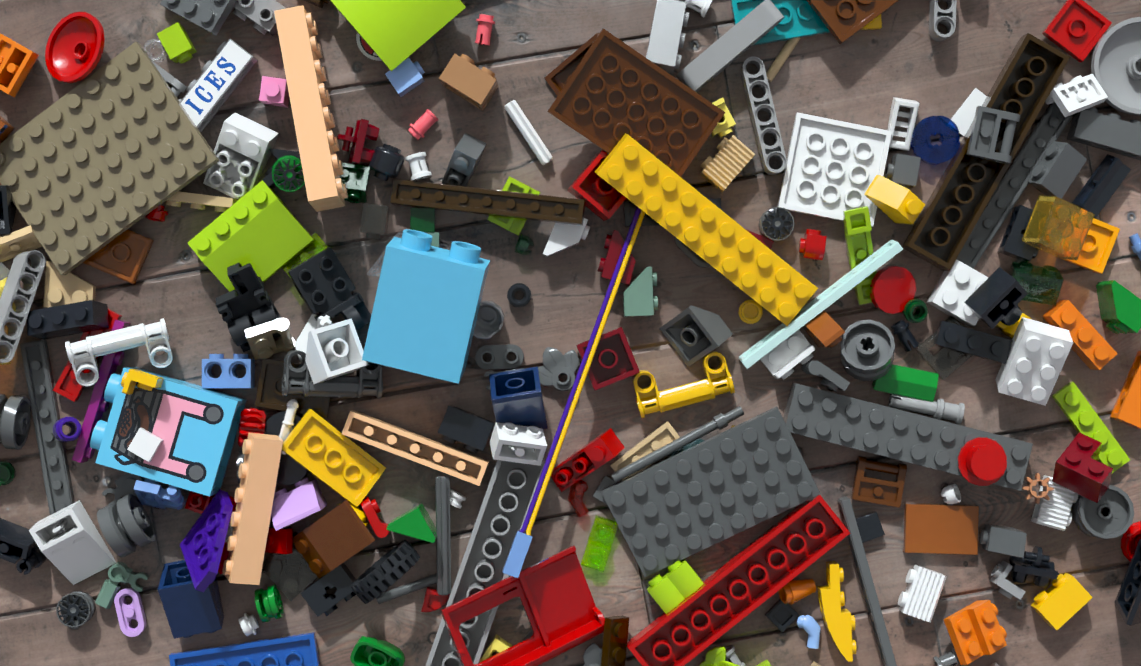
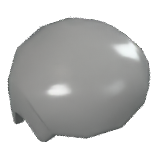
[473,301,504,339]

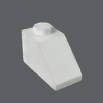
[543,218,590,257]

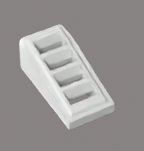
[887,97,920,151]

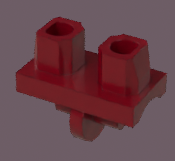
[337,119,380,164]

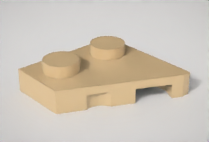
[43,261,96,308]

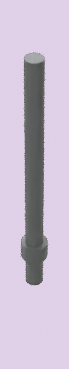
[611,406,744,483]

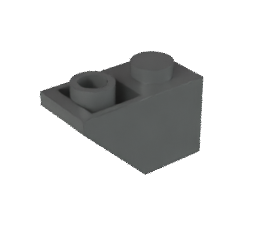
[442,133,487,187]

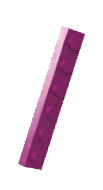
[72,320,131,463]

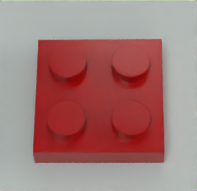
[1042,0,1112,63]

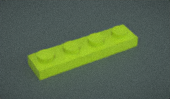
[1052,382,1130,473]

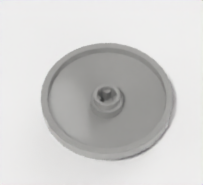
[1091,17,1141,115]

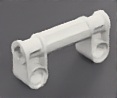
[65,318,172,386]

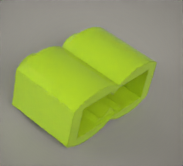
[647,559,704,614]

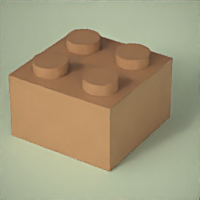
[439,53,498,111]

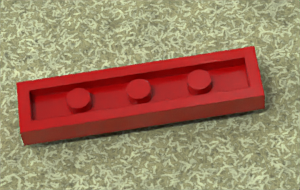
[53,309,122,402]

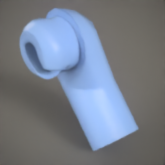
[797,615,821,649]

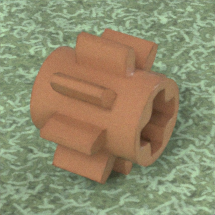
[1022,473,1054,504]

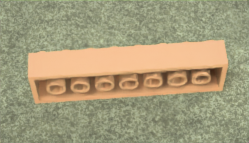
[274,5,348,212]

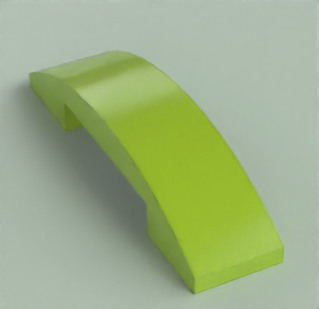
[843,206,877,305]

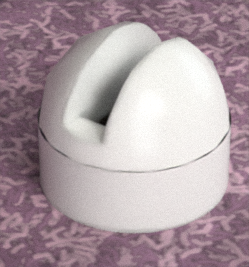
[941,484,961,504]

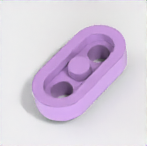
[114,588,147,637]

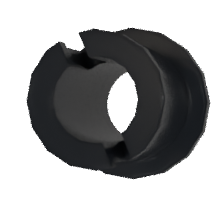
[891,320,919,352]

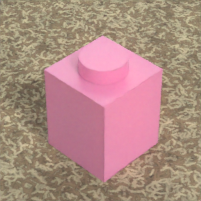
[259,76,289,108]

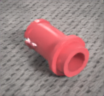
[475,14,495,46]
[408,109,438,140]

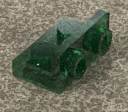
[1011,261,1064,306]

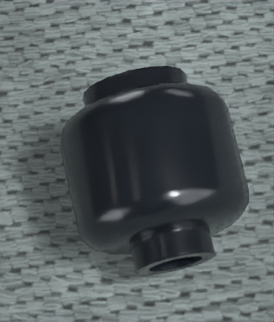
[369,143,405,181]

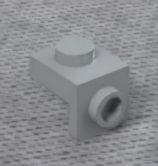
[990,561,1025,600]

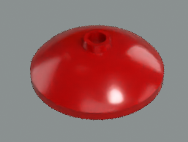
[45,12,105,83]

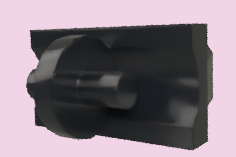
[1009,546,1059,588]

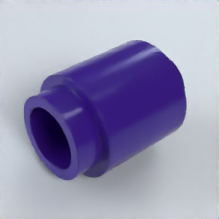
[53,417,81,442]

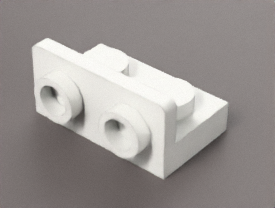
[1045,74,1108,117]
[760,330,816,380]

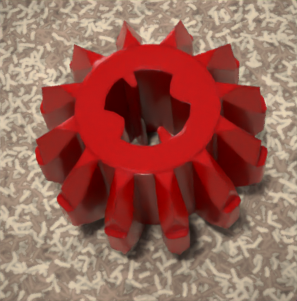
[237,408,266,447]

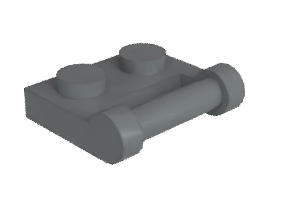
[967,106,1021,164]
[801,360,850,392]

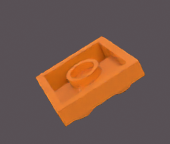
[943,600,1007,665]

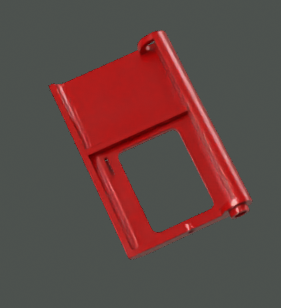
[441,545,605,666]

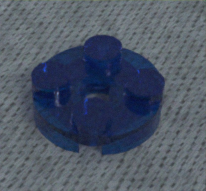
[910,116,960,165]

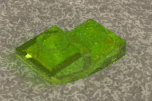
[580,515,618,572]

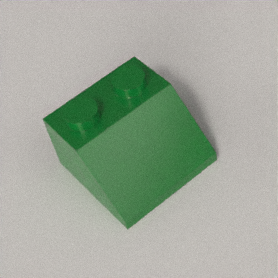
[1096,280,1141,334]

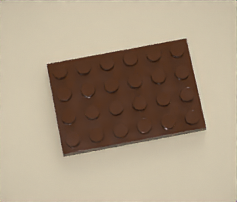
[547,28,725,177]

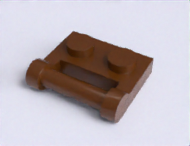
[851,456,907,508]

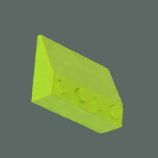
[188,180,314,292]

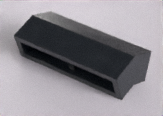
[1072,154,1131,219]

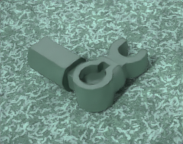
[95,562,149,609]

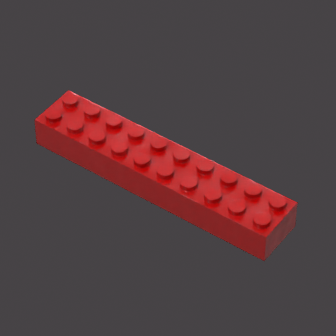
[627,495,850,666]

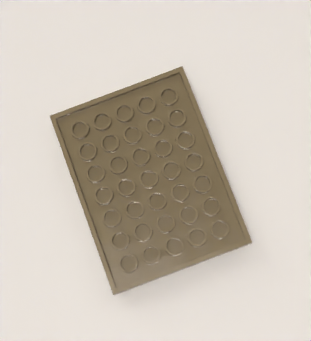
[0,42,219,275]

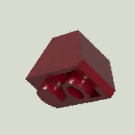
[597,230,636,285]

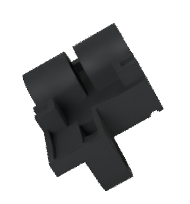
[288,247,371,331]
[216,263,281,352]

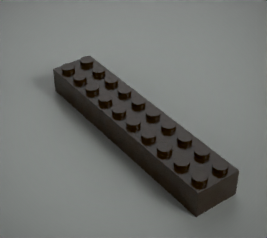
[902,33,1070,271]

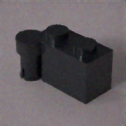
[0,518,47,575]

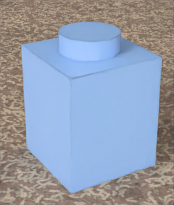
[385,58,425,97]

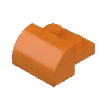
[0,33,39,97]

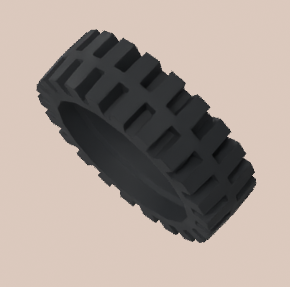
[350,540,420,604]

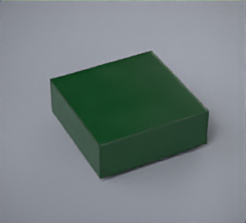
[410,208,435,232]

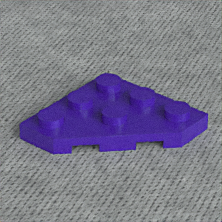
[180,489,233,592]

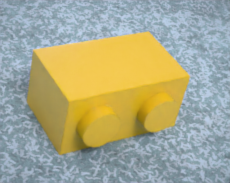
[1031,573,1093,630]

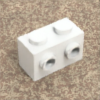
[490,422,547,466]

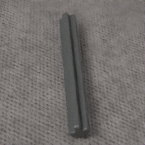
[435,475,451,595]

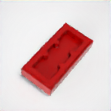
[265,527,292,554]

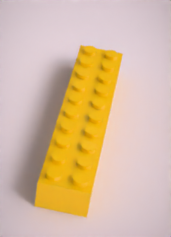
[595,133,818,326]

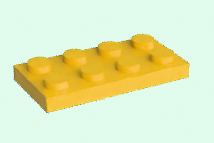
[282,409,386,507]

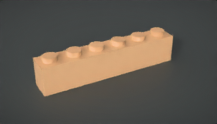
[342,410,489,486]
[223,432,283,585]

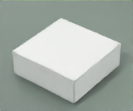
[127,428,163,462]

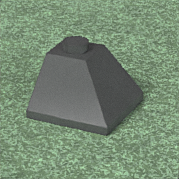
[659,305,733,367]

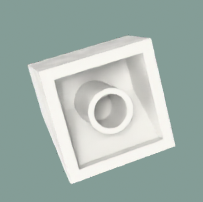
[305,318,369,384]

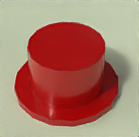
[958,437,1007,486]

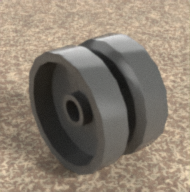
[840,320,895,382]
[0,394,31,450]
[1071,485,1134,539]
[97,494,156,558]

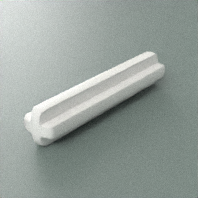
[505,100,553,165]

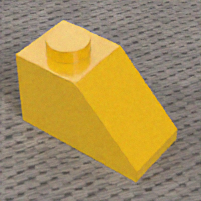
[864,175,925,224]

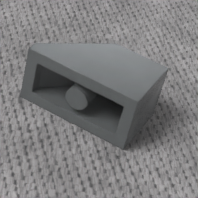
[980,524,1027,558]

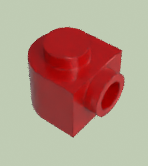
[799,229,827,260]

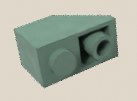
[623,267,658,317]

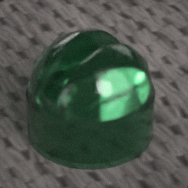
[514,234,534,255]

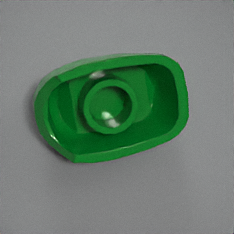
[350,636,405,666]

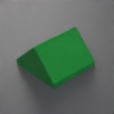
[386,503,437,543]

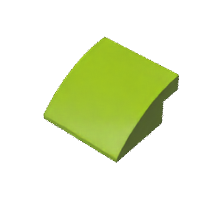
[330,0,466,71]

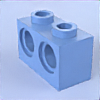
[202,354,255,388]

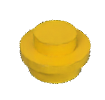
[738,300,763,324]

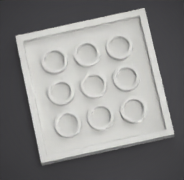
[777,112,892,227]

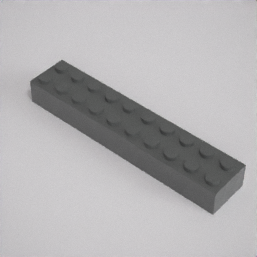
[783,383,1033,491]

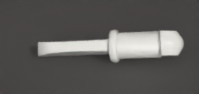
[279,399,298,455]

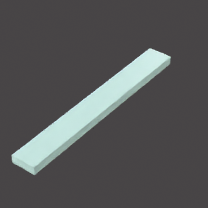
[739,240,903,369]

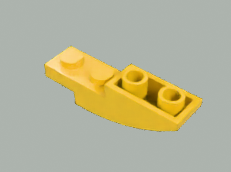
[817,561,856,662]

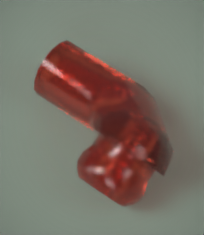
[568,480,589,517]

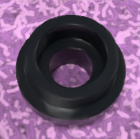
[507,283,531,307]

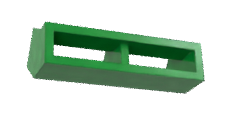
[872,364,939,402]

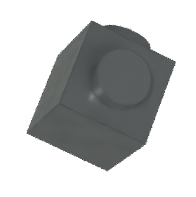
[885,154,921,189]

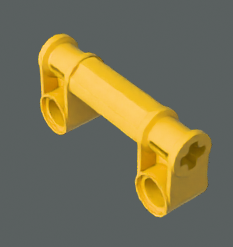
[632,351,735,418]

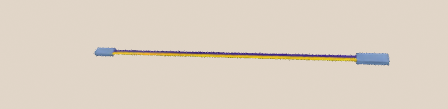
[502,80,680,578]

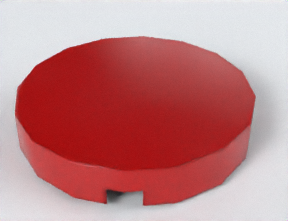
[870,266,916,314]

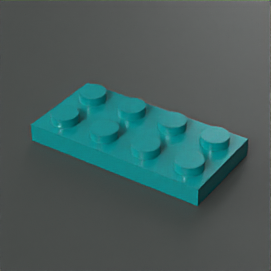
[730,0,830,46]

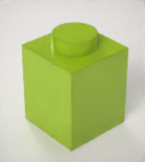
[157,22,197,64]

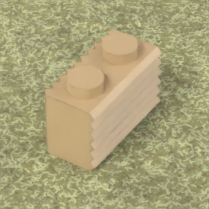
[700,135,755,193]

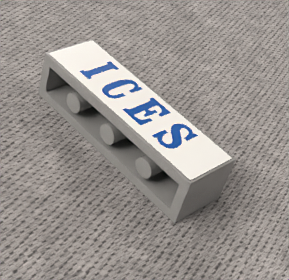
[178,39,258,133]

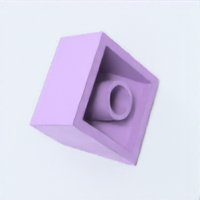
[271,478,327,531]

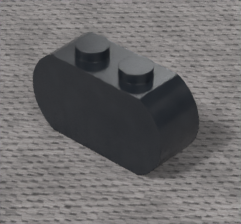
[265,411,309,485]

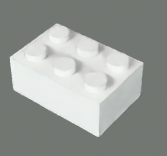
[995,317,1073,406]

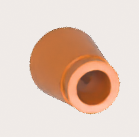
[778,579,816,605]

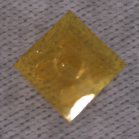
[1022,195,1095,260]

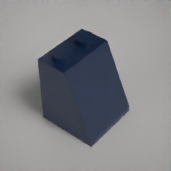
[489,367,548,429]
[158,560,224,639]

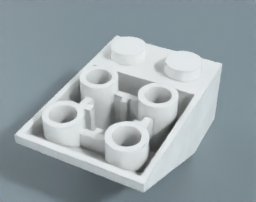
[203,113,279,200]
[29,500,116,585]

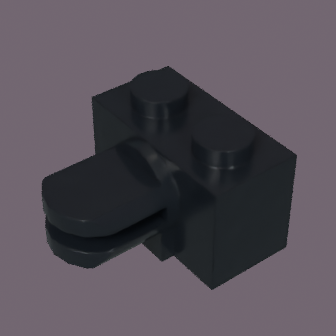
[964,267,1028,329]

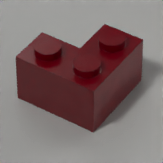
[1052,432,1113,503]

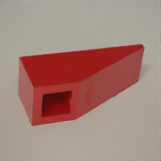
[551,428,625,492]

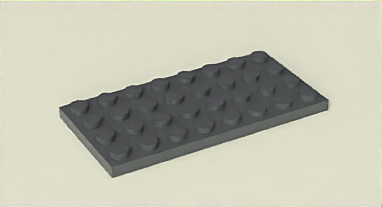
[601,406,820,577]

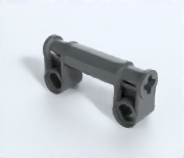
[282,350,383,399]

